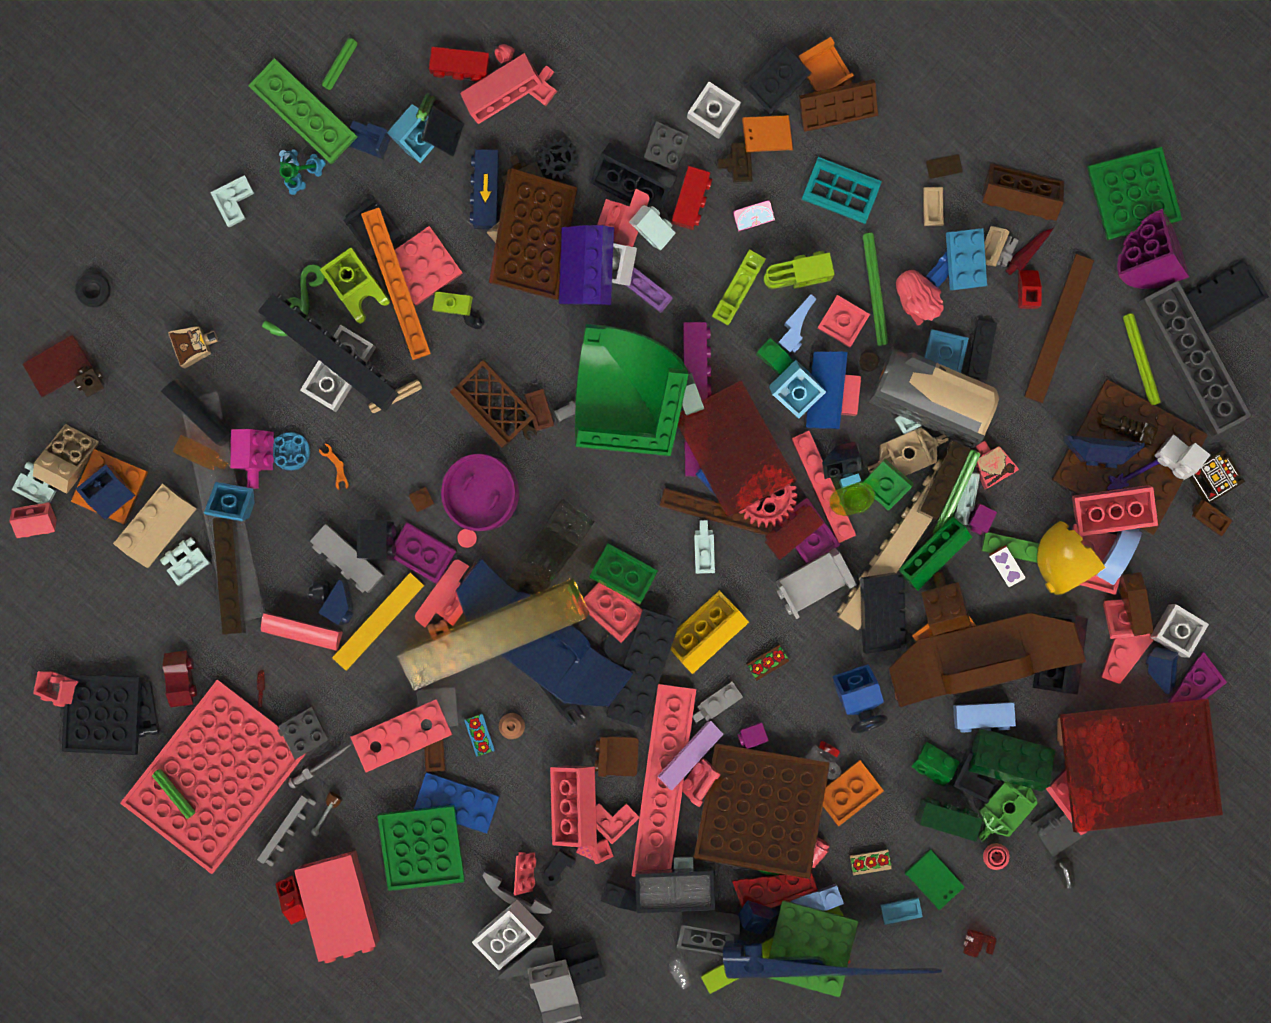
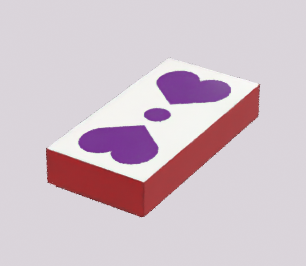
[989,545,1025,587]

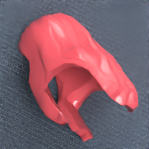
[896,270,944,325]

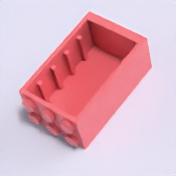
[294,850,380,963]

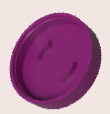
[441,454,519,531]

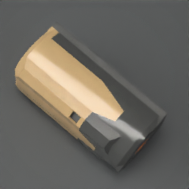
[869,347,999,447]

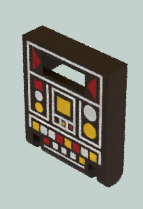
[1189,449,1245,504]

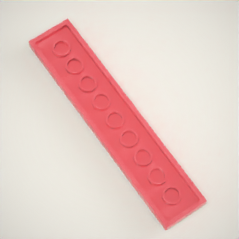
[631,684,696,877]

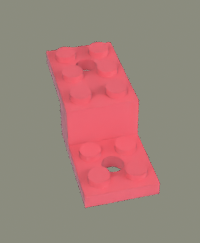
[350,699,452,772]

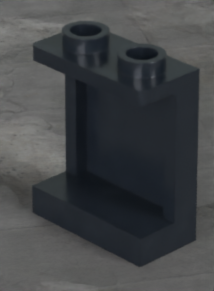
[343,198,403,260]

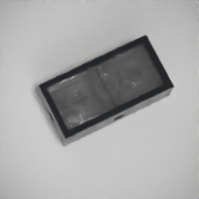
[635,867,715,913]

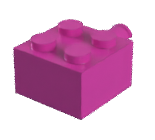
[230,429,274,489]

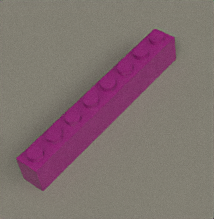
[683,322,712,477]

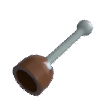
[311,791,343,836]

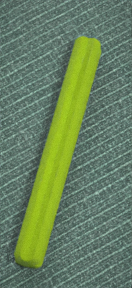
[1123,313,1161,405]

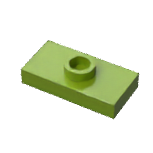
[432,292,473,316]

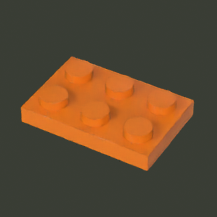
[823,760,884,826]

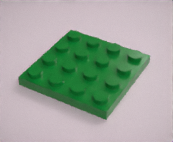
[1087,147,1182,241]
[377,805,465,891]

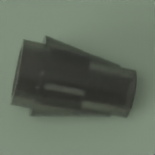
[1054,858,1076,888]

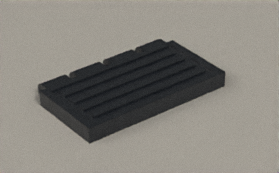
[1185,260,1269,334]
[860,572,906,654]

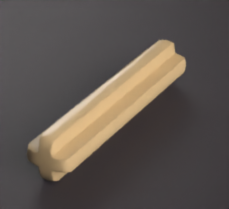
[369,379,422,413]

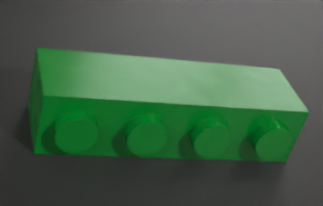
[898,517,972,591]

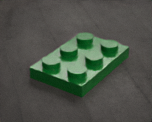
[589,544,658,605]

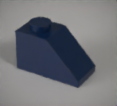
[1146,647,1178,694]
[738,900,780,934]

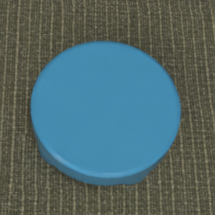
[273,432,310,471]

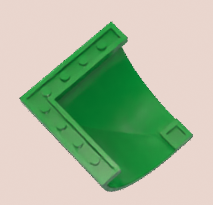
[575,324,689,456]

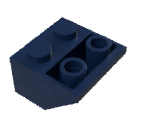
[76,464,136,520]

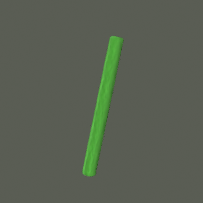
[863,233,888,346]

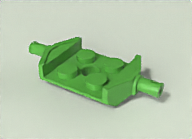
[978,781,1038,842]

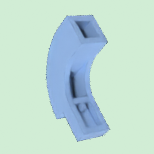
[1097,528,1142,585]

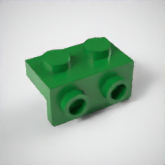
[912,742,960,786]

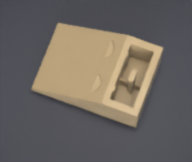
[33,424,99,494]

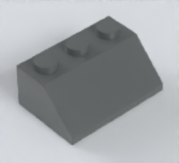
[677,910,741,955]

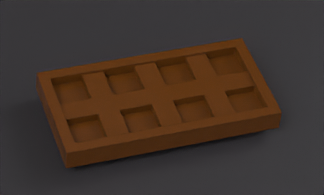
[799,79,878,132]

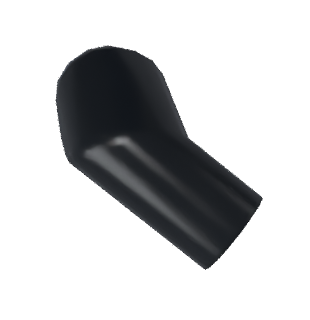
[463,310,485,329]

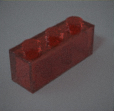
[764,505,824,560]

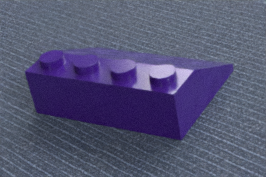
[559,225,614,305]

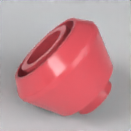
[983,843,1010,870]

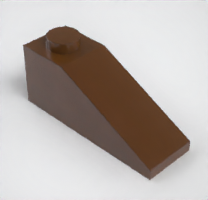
[1118,572,1154,636]

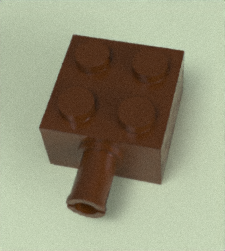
[921,572,971,635]

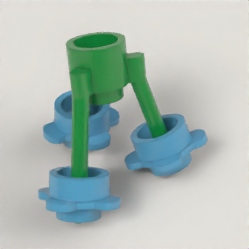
[279,149,326,195]

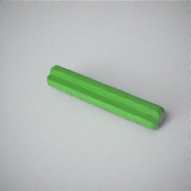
[322,38,358,90]
[152,769,195,819]

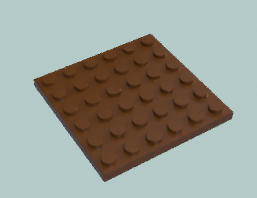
[1052,380,1208,535]
[694,743,830,879]

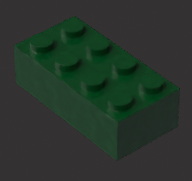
[968,729,1056,792]

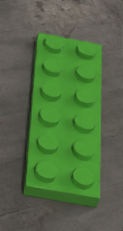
[248,58,357,165]

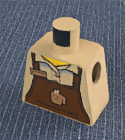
[168,326,218,369]

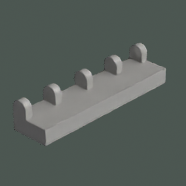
[257,793,317,866]

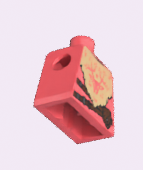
[975,441,1019,489]

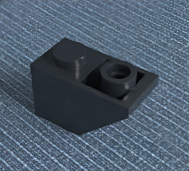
[822,441,862,479]

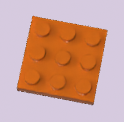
[71,449,148,524]

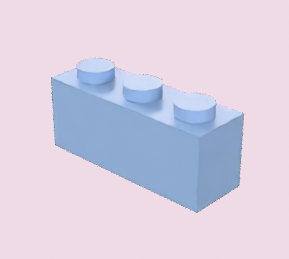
[953,702,1016,732]

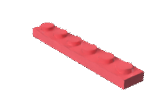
[792,431,856,543]

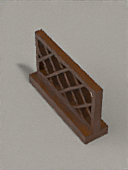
[450,360,537,448]

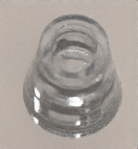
[668,958,691,989]

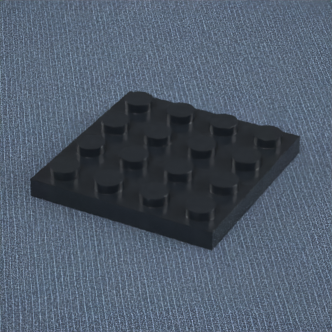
[61,674,142,755]

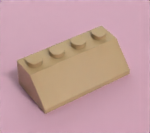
[113,484,197,568]

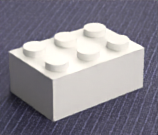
[472,900,544,970]

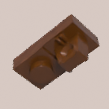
[1191,500,1233,536]

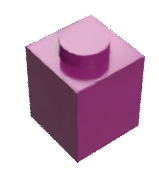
[967,504,997,535]
[738,722,768,749]

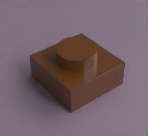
[408,487,435,513]

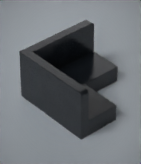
[950,750,994,803]

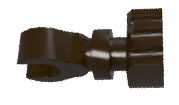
[507,410,537,440]

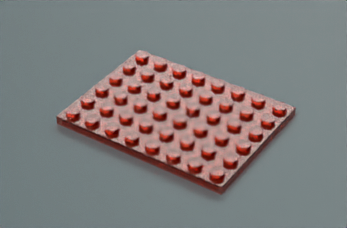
[1059,699,1223,833]

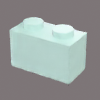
[629,205,675,250]

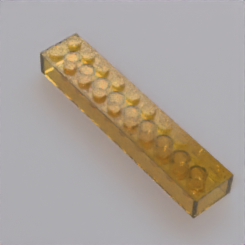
[397,578,590,691]

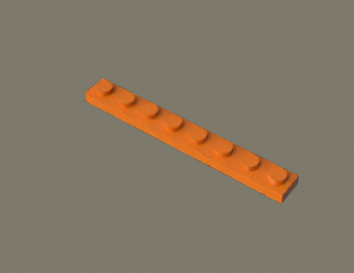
[361,208,431,360]

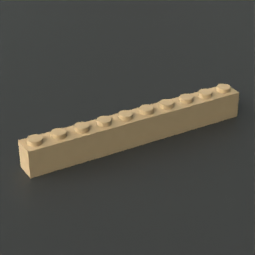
[837,459,956,630]

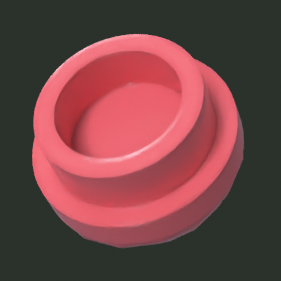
[495,44,515,64]

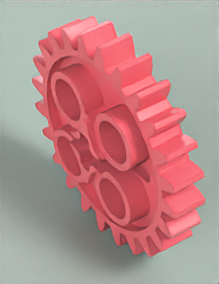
[735,465,797,528]

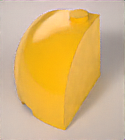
[1037,521,1106,595]

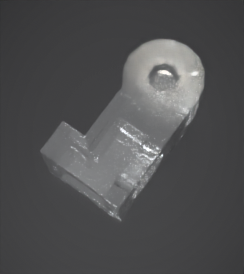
[805,745,841,779]

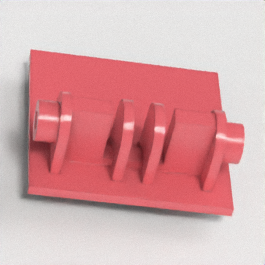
[514,852,536,895]

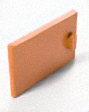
[742,115,793,152]

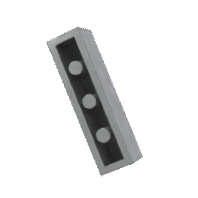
[310,524,385,593]

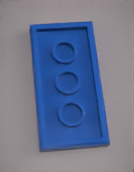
[806,351,848,429]

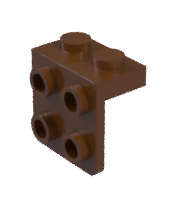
[595,736,639,777]

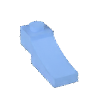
[778,294,816,354]
[781,883,844,911]

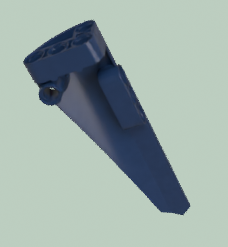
[723,940,942,979]

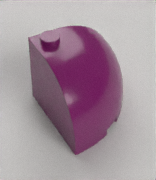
[1117,209,1189,289]

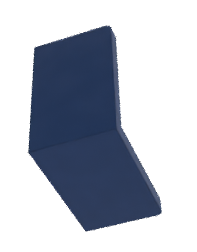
[349,121,391,159]

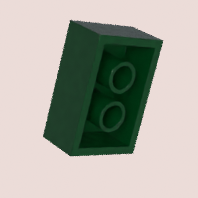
[914,797,983,842]

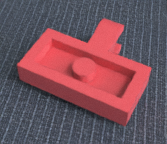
[529,66,557,106]

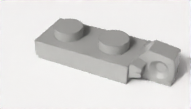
[692,681,743,723]

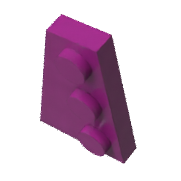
[1168,652,1227,717]

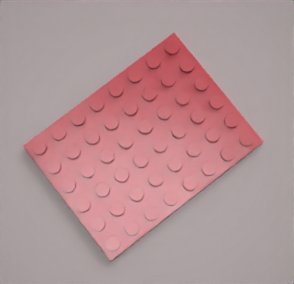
[120,680,307,874]

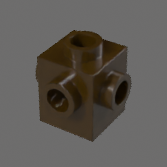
[74,365,104,397]

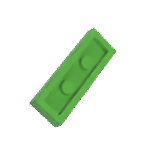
[981,533,1039,563]

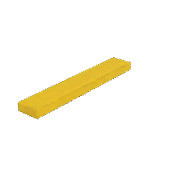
[332,573,425,671]

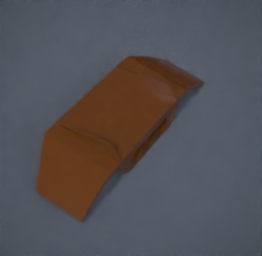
[889,613,1086,707]

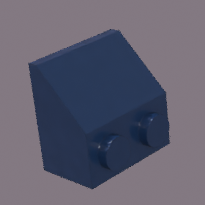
[319,580,354,625]

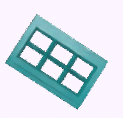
[801,157,882,224]

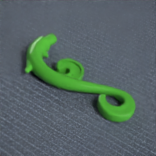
[262,264,325,336]

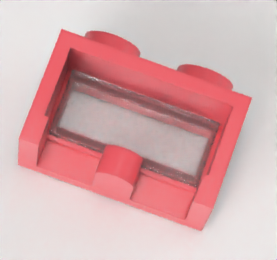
[33,671,78,707]

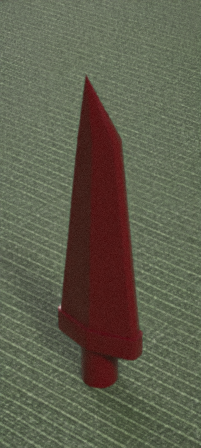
[1005,228,1054,275]

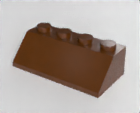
[982,163,1064,221]

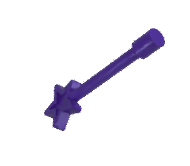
[1107,458,1160,490]

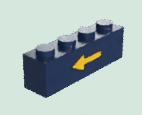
[470,149,499,229]

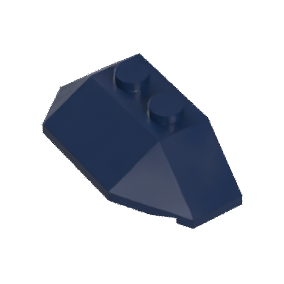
[1063,435,1145,468]

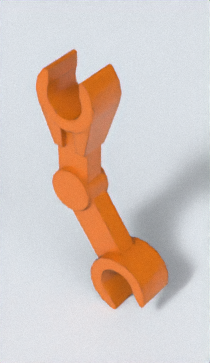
[319,444,349,490]

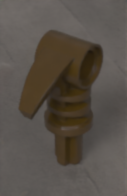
[1101,414,1158,446]

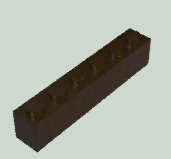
[213,518,246,635]

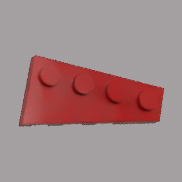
[732,873,818,908]

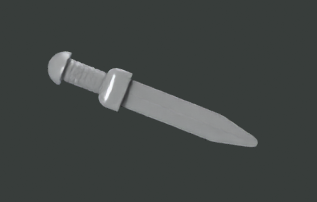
[288,745,351,788]

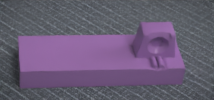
[625,267,673,313]

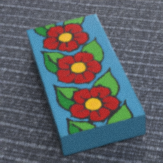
[464,714,495,757]

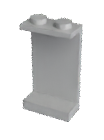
[775,548,857,619]
[527,960,582,1023]

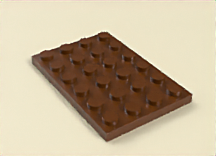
[489,169,577,300]

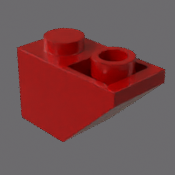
[1018,270,1042,309]
[275,875,307,925]

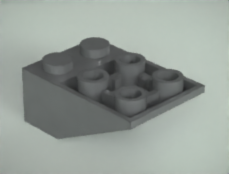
[498,939,558,981]

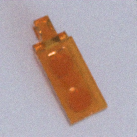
[172,435,228,470]

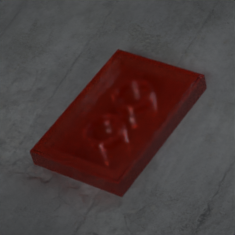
[23,335,91,397]

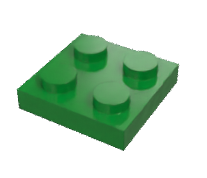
[860,459,914,510]

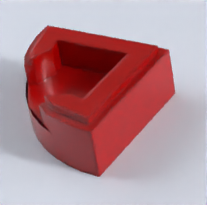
[818,741,840,757]

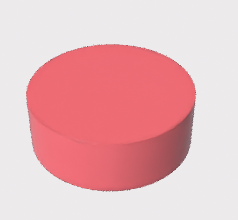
[457,529,477,548]

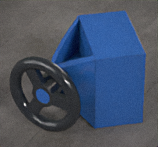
[832,664,888,733]

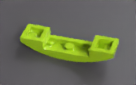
[712,249,766,326]

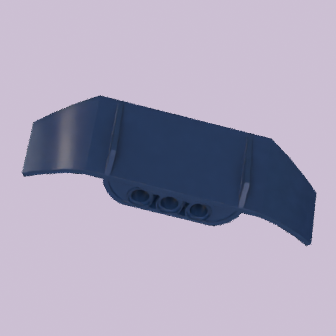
[456,559,633,707]

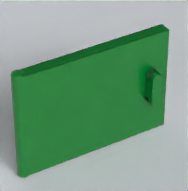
[905,849,964,910]

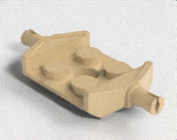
[867,428,949,476]

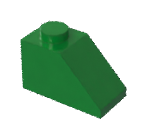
[756,338,794,376]

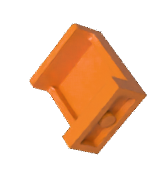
[798,37,854,92]

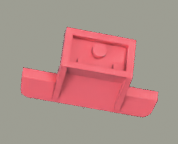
[597,189,650,247]
[415,560,469,627]

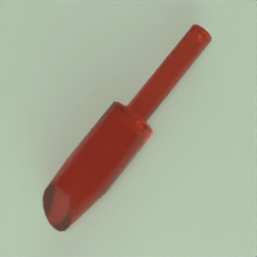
[257,670,265,707]

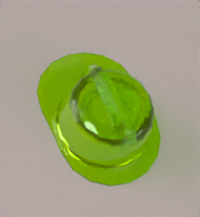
[829,482,875,516]

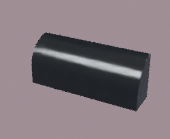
[161,379,231,447]

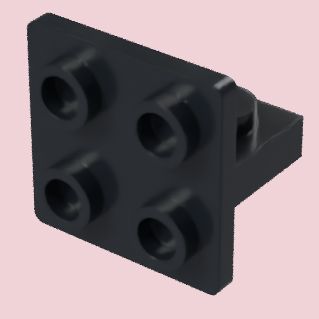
[558,939,605,987]

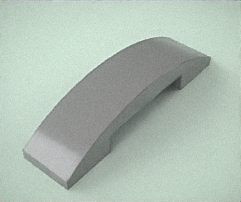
[482,870,553,914]

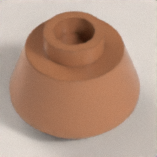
[499,713,525,739]

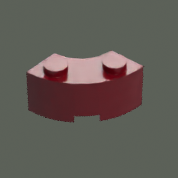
[162,650,197,708]

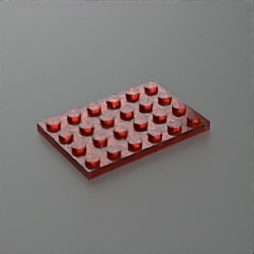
[677,381,796,518]

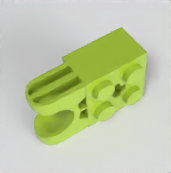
[320,247,390,324]
[764,251,835,289]

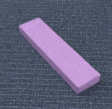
[657,720,723,790]

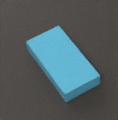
[880,897,923,925]

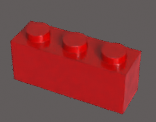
[429,47,490,82]
[671,166,713,230]

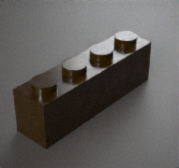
[917,441,971,520]

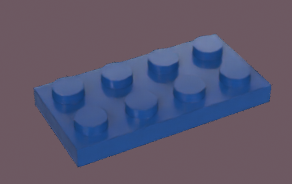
[414,772,500,834]

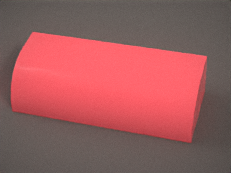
[460,53,543,124]
[261,613,343,651]

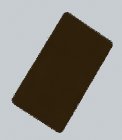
[926,154,963,179]

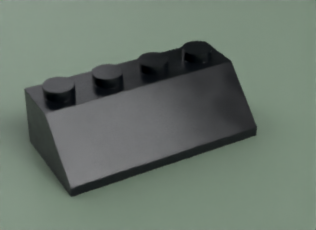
[590,143,677,212]
[1033,612,1088,695]

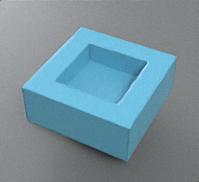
[839,473,861,489]

